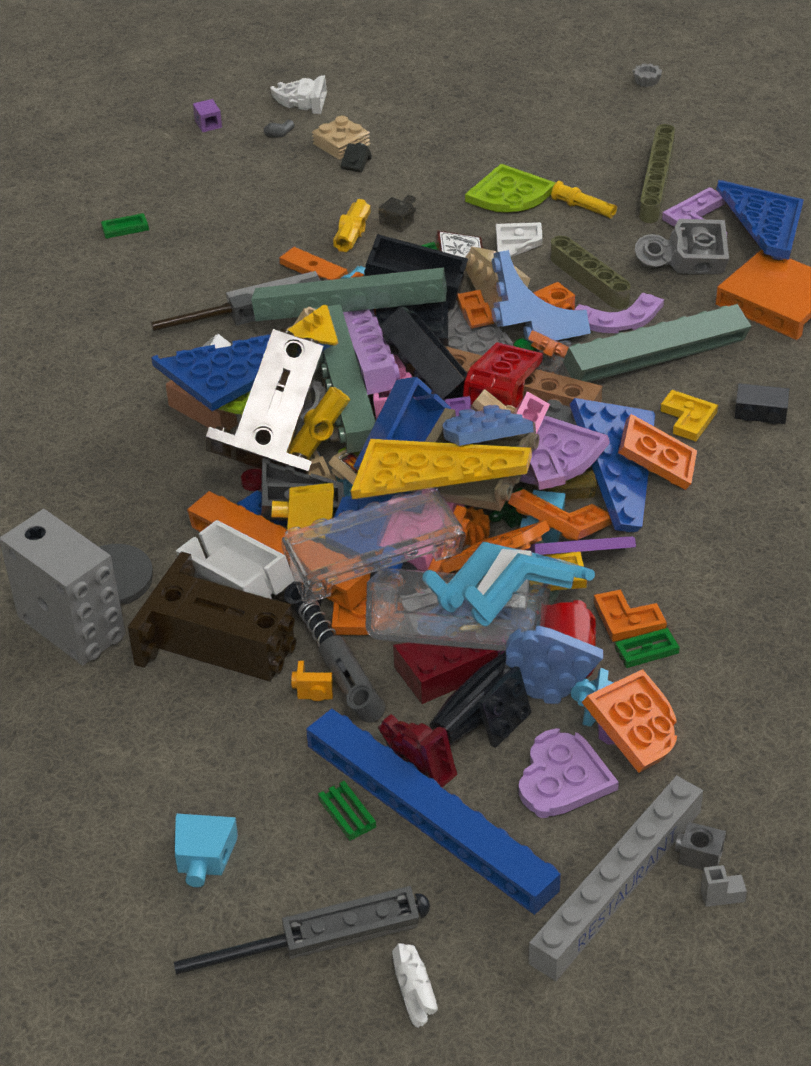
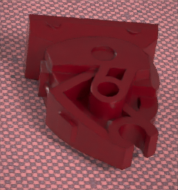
[378,714,457,788]

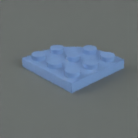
[443,405,534,446]

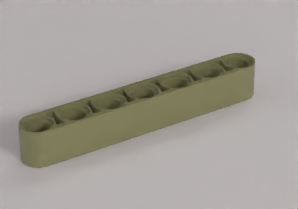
[639,124,675,223]

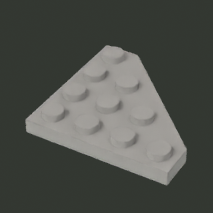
[447,301,513,356]

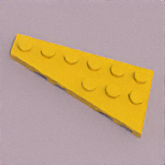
[351,439,532,499]

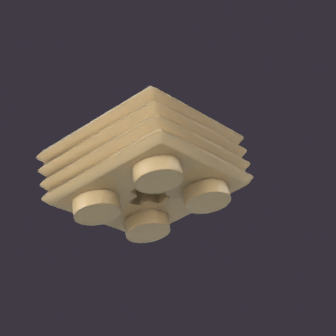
[312,116,370,159]

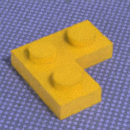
[661,390,718,441]

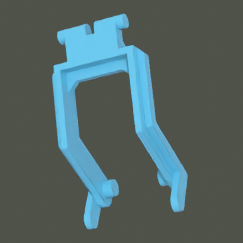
[423,542,595,626]

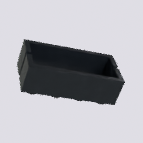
[364,234,468,309]
[379,306,468,401]

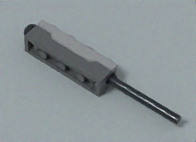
[174,886,430,975]

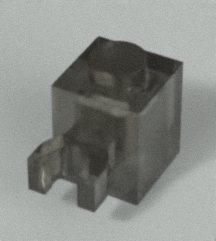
[378,195,416,233]

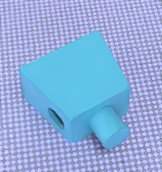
[175,814,238,887]

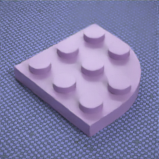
[520,416,610,485]

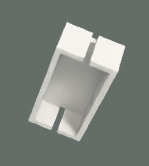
[176,520,294,599]

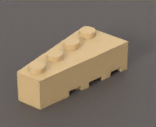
[465,246,530,310]

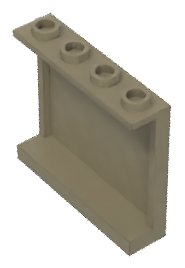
[409,408,540,511]

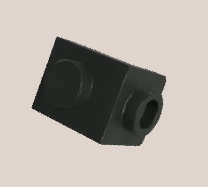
[340,143,372,172]

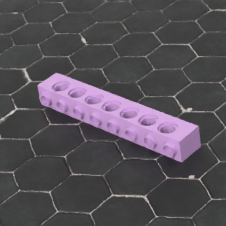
[343,309,400,395]

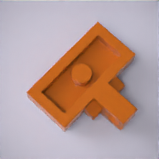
[528,330,569,361]

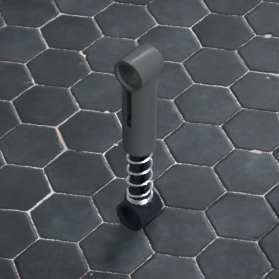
[284,580,385,723]

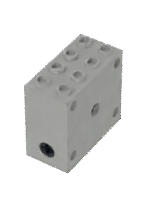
[0,509,126,666]

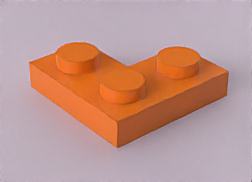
[594,589,667,642]

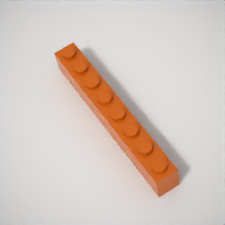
[187,491,372,611]

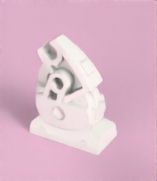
[270,75,327,114]

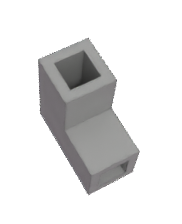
[701,865,747,907]

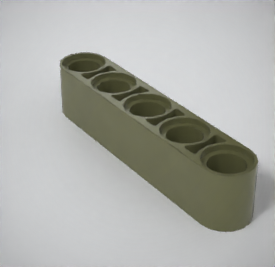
[550,236,631,309]

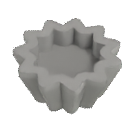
[633,64,662,87]

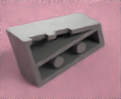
[261,458,344,521]

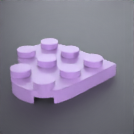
[519,728,619,818]

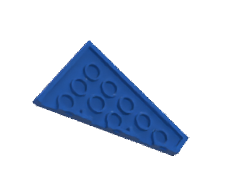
[716,180,804,260]
[569,398,655,532]

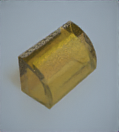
[540,471,597,500]

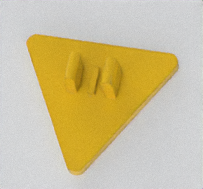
[288,305,338,346]

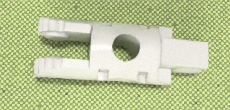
[392,943,438,1028]

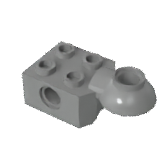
[635,219,729,274]

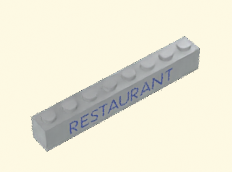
[529,776,703,981]

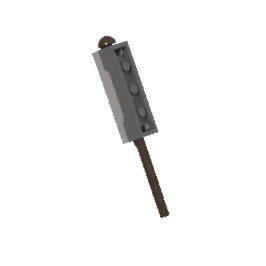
[151,271,328,331]

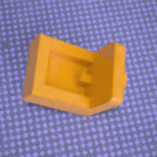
[291,661,333,701]

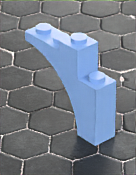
[491,250,591,342]

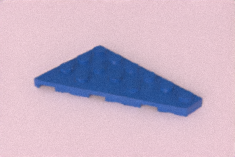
[151,334,333,411]

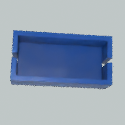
[353,377,451,470]

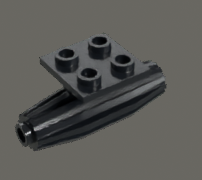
[430,651,532,748]

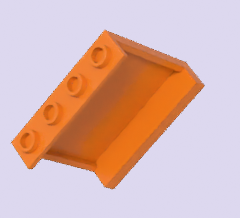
[716,249,811,340]

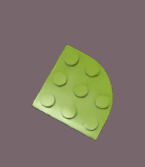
[465,164,555,212]

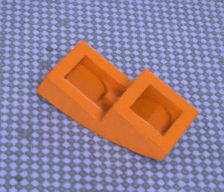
[457,290,494,329]

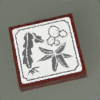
[436,230,483,258]

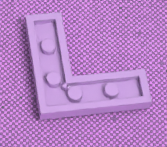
[662,187,727,235]

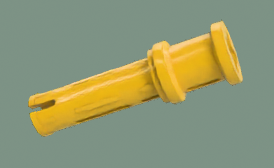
[551,181,617,219]

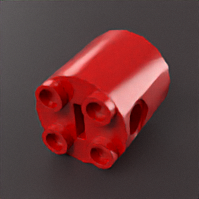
[539,600,596,679]

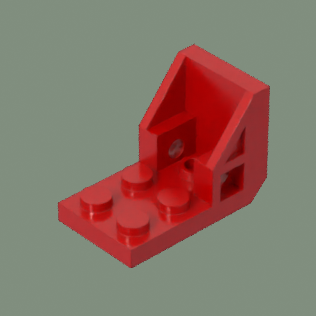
[463,342,543,408]

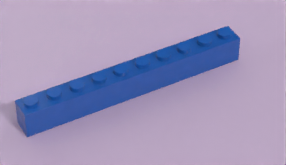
[306,709,561,915]

